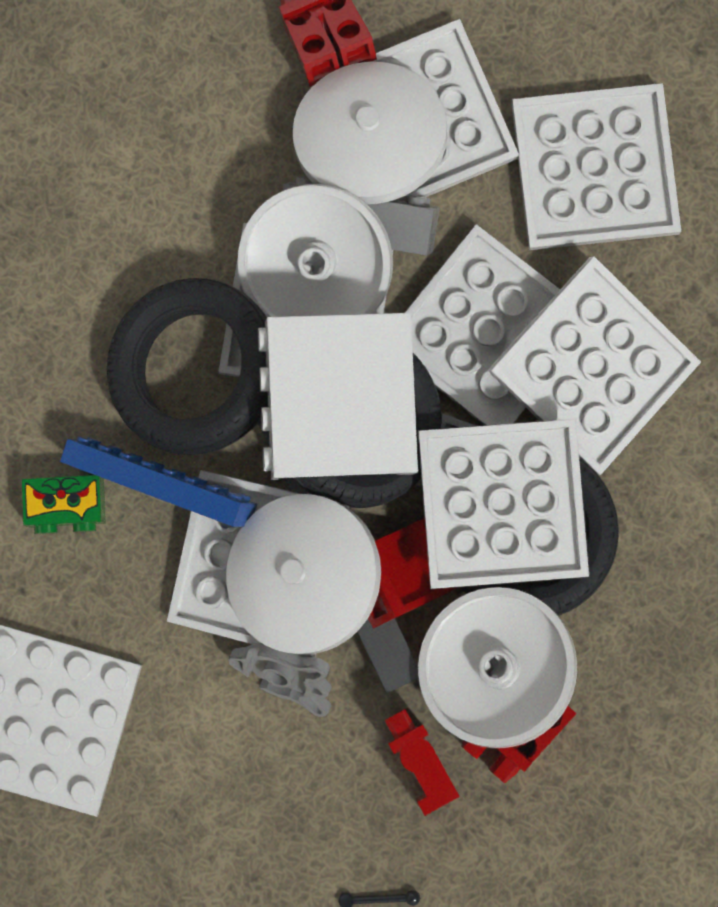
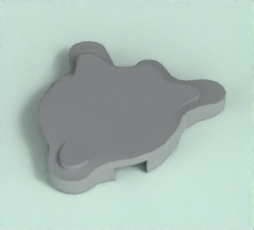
[228,643,332,717]

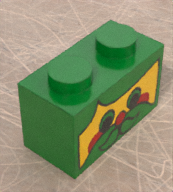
[22,475,106,534]

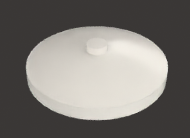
[293,62,447,204]
[238,184,393,317]
[226,494,381,654]
[418,587,577,748]

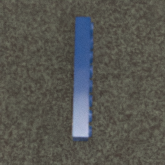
[60,436,257,527]

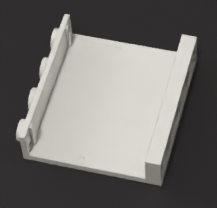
[258,313,418,480]

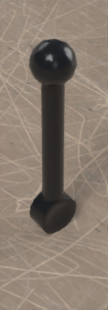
[338,890,420,907]

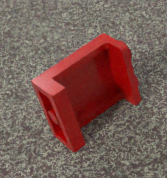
[368,518,458,629]

